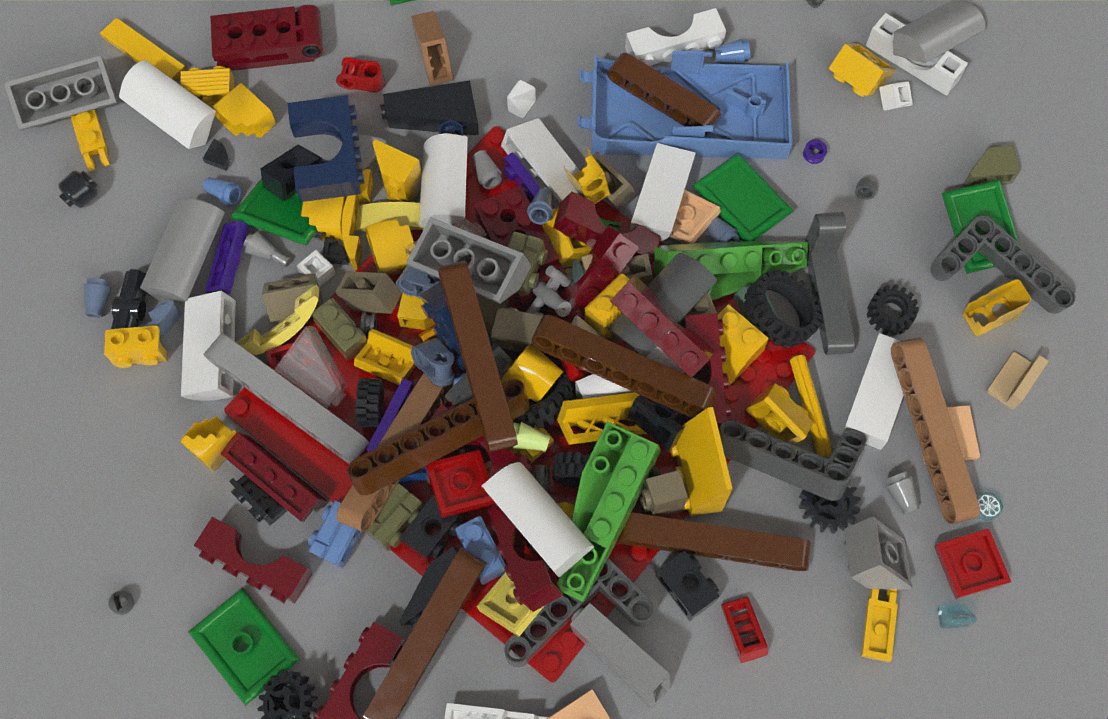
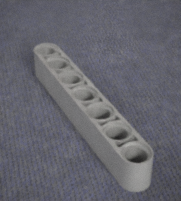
[203,333,369,464]

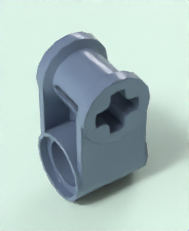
[396,266,441,299]
[411,338,455,386]

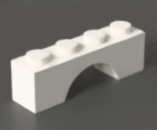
[625,8,726,67]
[866,13,968,96]

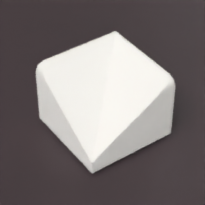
[507,80,536,118]
[879,81,913,111]
[296,250,335,288]

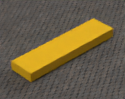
[100,18,187,82]

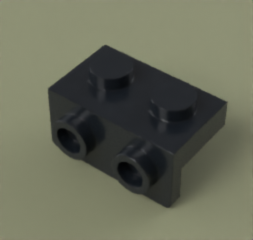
[229,474,287,526]

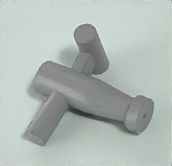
[525,266,571,317]

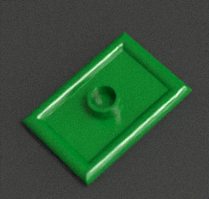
[692,152,794,241]
[231,178,317,246]
[941,179,1020,274]
[188,587,301,706]

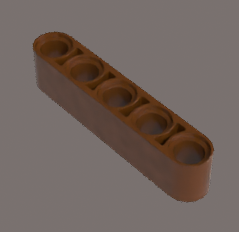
[607,53,721,136]

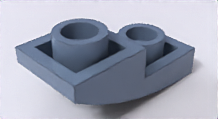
[138,300,181,339]

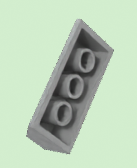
[4,55,117,131]
[406,217,531,303]

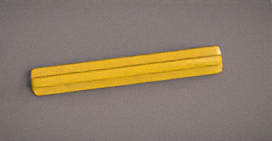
[790,355,833,458]

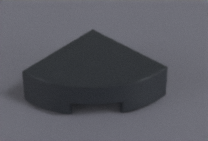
[202,139,229,171]
[322,237,348,265]

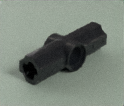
[111,269,146,329]

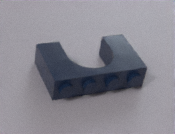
[287,95,364,202]

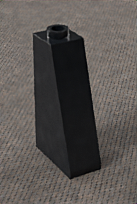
[380,80,479,135]

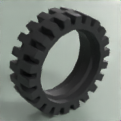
[744,270,822,348]
[500,356,575,429]

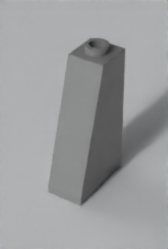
[285,127,387,176]
[570,603,671,708]

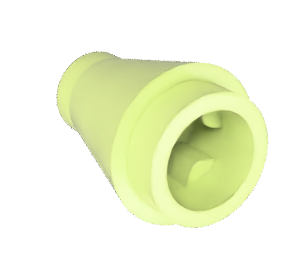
[513,422,550,452]

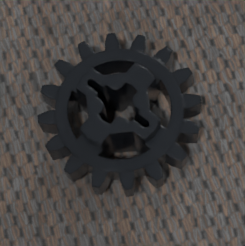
[799,487,861,534]
[257,671,318,719]

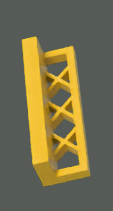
[557,392,655,445]

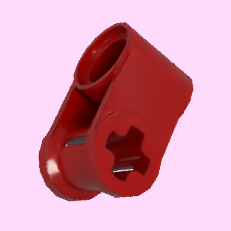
[336,57,385,93]

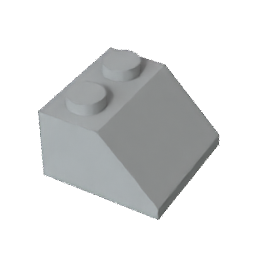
[844,516,913,590]

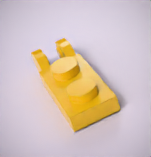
[70,110,111,171]
[860,589,898,663]

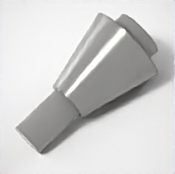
[243,231,291,267]

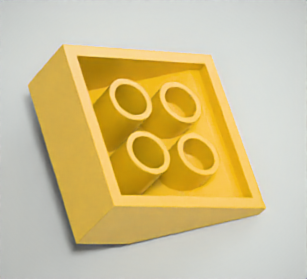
[670,407,733,517]

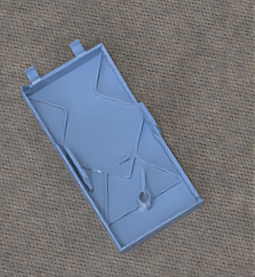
[578,50,792,159]

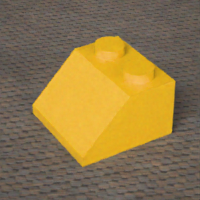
[828,43,896,97]
[372,139,422,202]
[718,304,769,386]
[745,383,813,444]

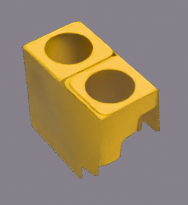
[212,83,276,138]
[564,147,610,204]
[301,196,347,240]
[366,219,415,276]
[962,280,1031,337]
[501,343,564,403]
[180,416,237,472]

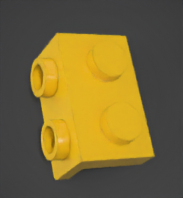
[104,325,167,368]
[354,329,416,385]

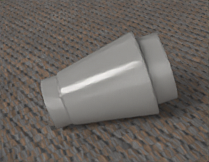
[473,150,502,189]
[886,471,920,514]

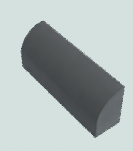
[608,252,717,357]

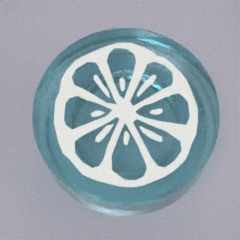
[977,492,1003,522]

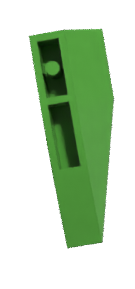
[654,241,808,300]
[558,421,661,603]

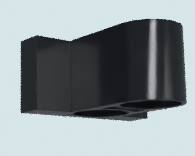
[627,395,685,451]

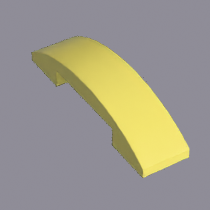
[355,202,425,232]
[236,285,320,356]

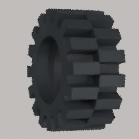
[867,285,919,336]
[355,378,384,427]
[552,452,590,488]

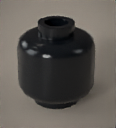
[58,171,98,208]

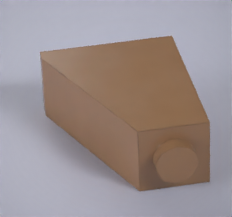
[411,11,453,86]

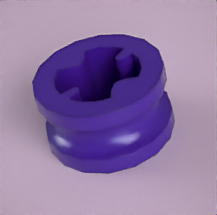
[803,139,827,164]

